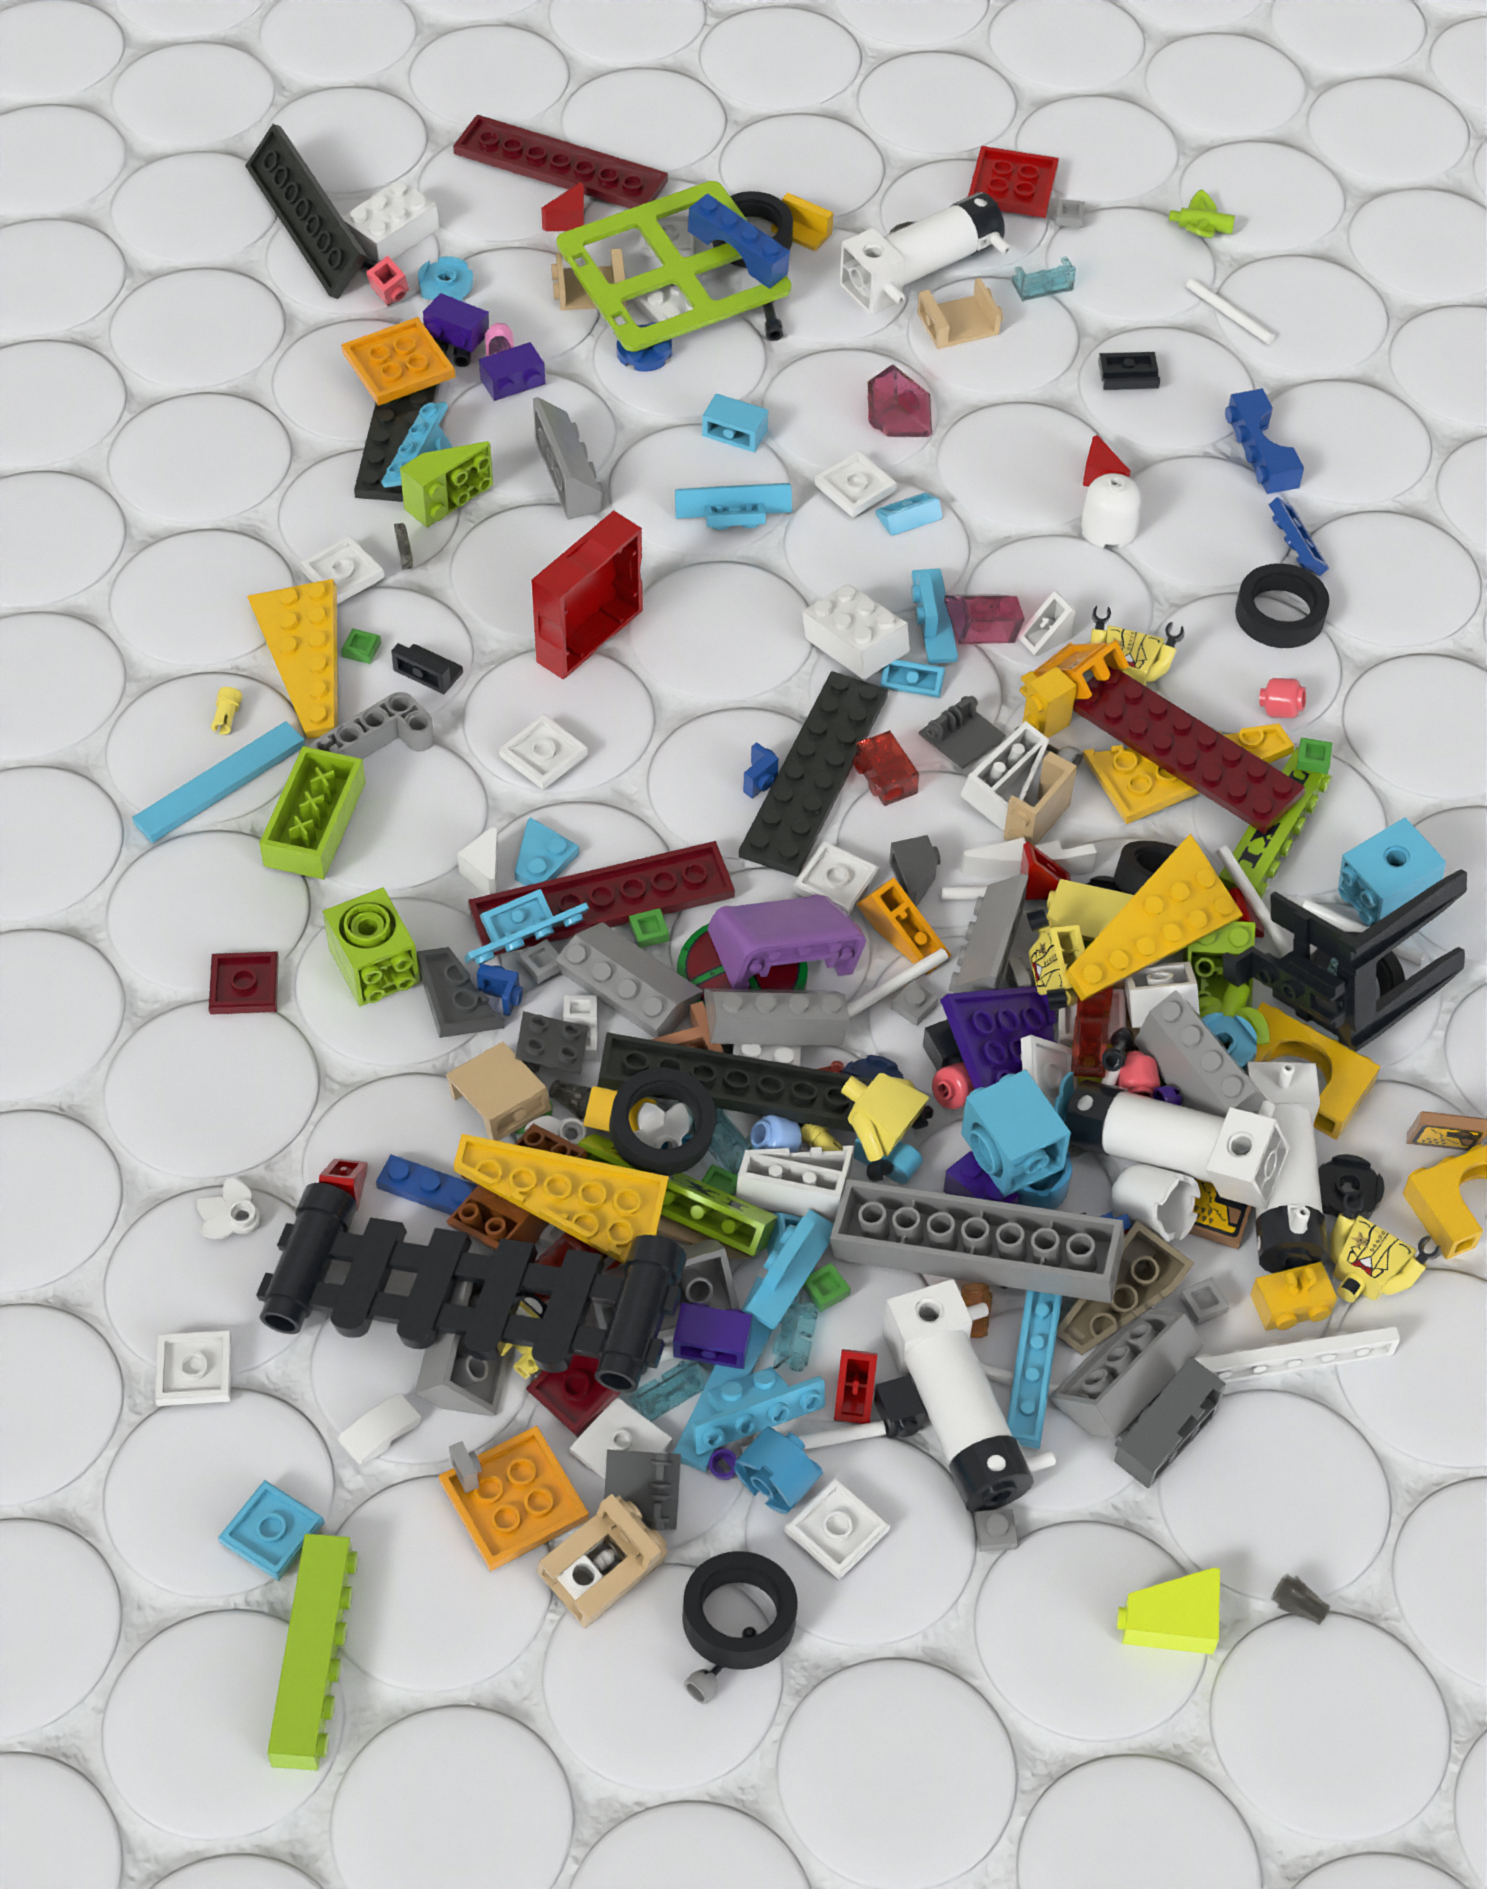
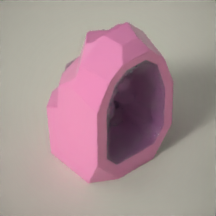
[485,323,514,356]

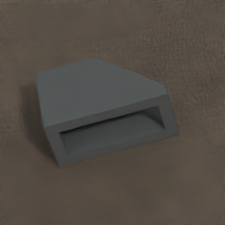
[889,835,941,907]

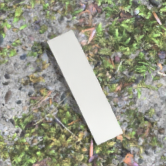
[961,837,1097,880]

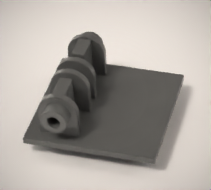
[918,695,1006,769]
[515,1011,588,1074]
[604,1449,681,1530]

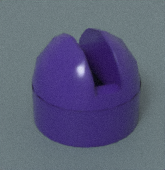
[1153,1085,1182,1106]
[708,1449,737,1481]

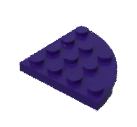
[940,986,1058,1090]

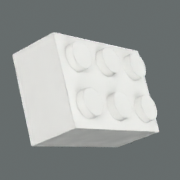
[342,179,439,263]
[802,583,910,680]

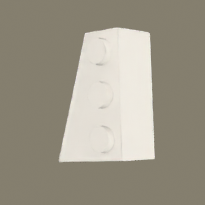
[960,721,1049,831]
[736,1146,854,1223]

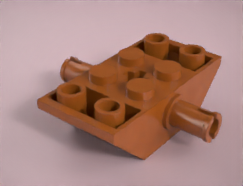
[446,1123,587,1251]

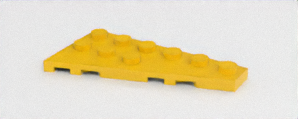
[247,579,338,739]
[1083,723,1294,824]
[1065,833,1243,1001]
[453,1134,669,1264]

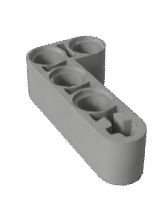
[310,692,434,759]

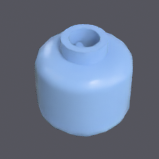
[750,1114,802,1153]

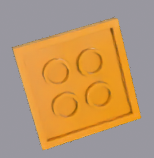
[341,317,456,406]
[438,1425,589,1572]

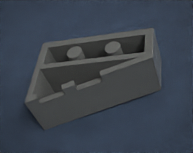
[1114,1357,1226,1489]

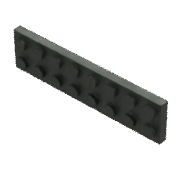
[245,124,368,299]
[354,337,449,502]
[739,671,888,877]
[597,1032,873,1132]

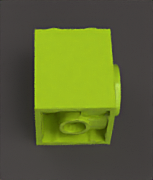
[322,887,420,1007]

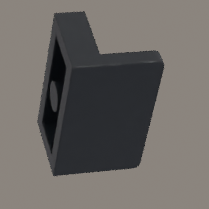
[391,643,463,695]

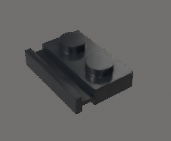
[1098,352,1160,390]

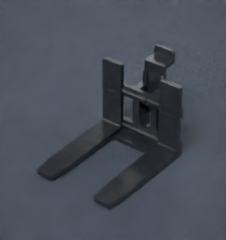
[1223,869,1467,1052]

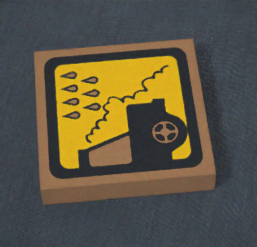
[1406,1111,1487,1151]
[1189,1178,1252,1249]

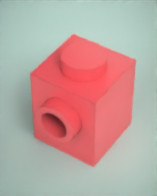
[366,256,409,306]

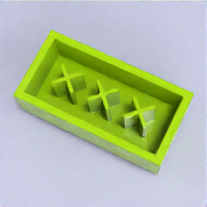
[259,746,366,880]

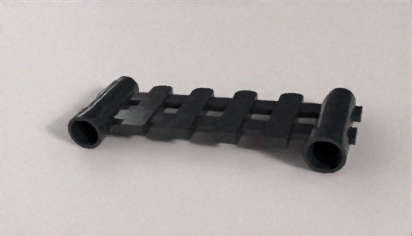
[256,1183,687,1393]

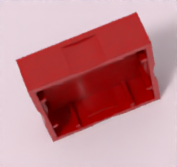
[531,510,643,680]

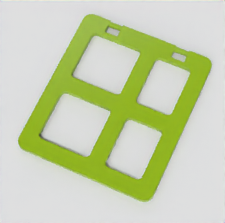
[556,181,792,352]

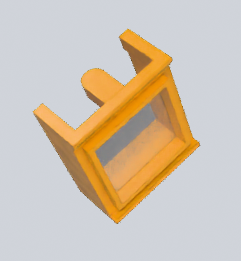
[1033,639,1129,699]

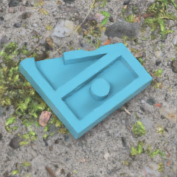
[514,817,579,886]

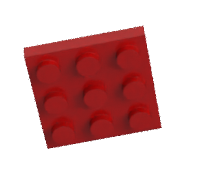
[968,146,1059,218]

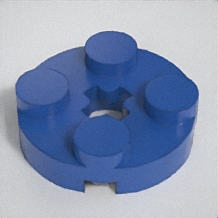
[616,322,672,372]

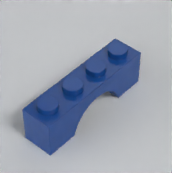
[688,193,790,289]
[1225,388,1304,494]

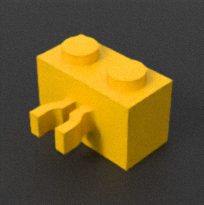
[1019,666,1077,738]
[1250,1262,1338,1331]

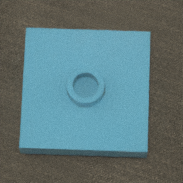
[218,1480,325,1581]

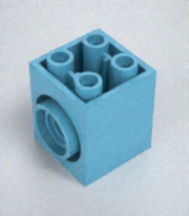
[1338,817,1446,926]
[961,1069,1071,1197]

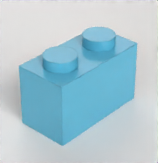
[702,393,769,453]

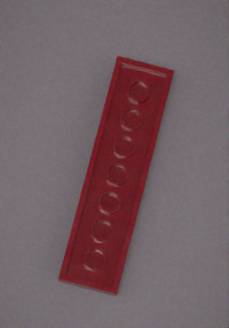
[453,114,668,209]
[1073,664,1305,834]
[468,841,735,955]

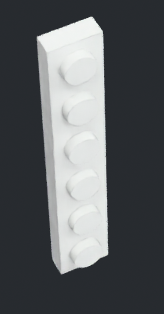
[1194,1326,1401,1383]

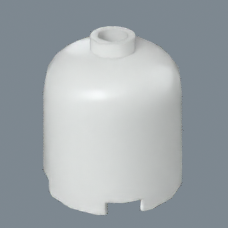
[1080,473,1142,548]
[1111,1163,1201,1242]

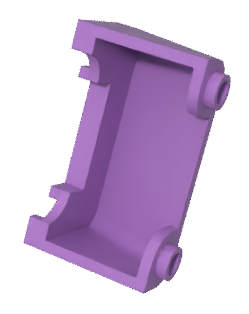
[708,894,866,989]

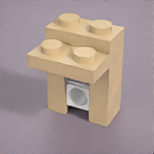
[536,1494,668,1628]

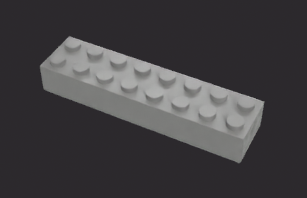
[830,1179,1125,1303]

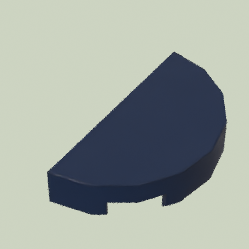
[841,1055,904,1080]

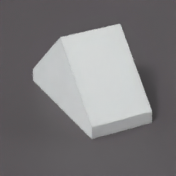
[1016,590,1076,656]
[457,828,498,895]

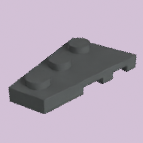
[417,947,505,1038]

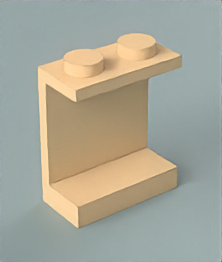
[551,249,626,311]
[917,278,1003,349]
[1003,751,1077,846]
[446,1041,552,1141]

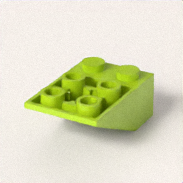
[400,441,493,528]
[1183,921,1255,1008]

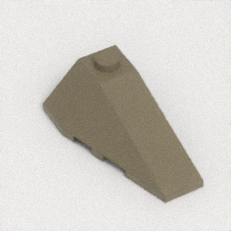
[1056,1221,1194,1355]

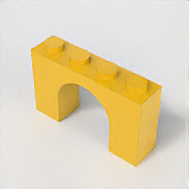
[1254,1002,1381,1140]
[1402,1144,1487,1260]

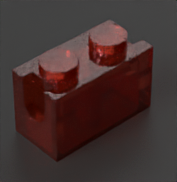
[853,730,919,806]

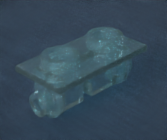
[772,1293,818,1372]
[629,1360,705,1422]

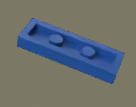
[1268,497,1329,576]
[376,1154,478,1215]

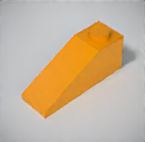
[856,877,952,975]

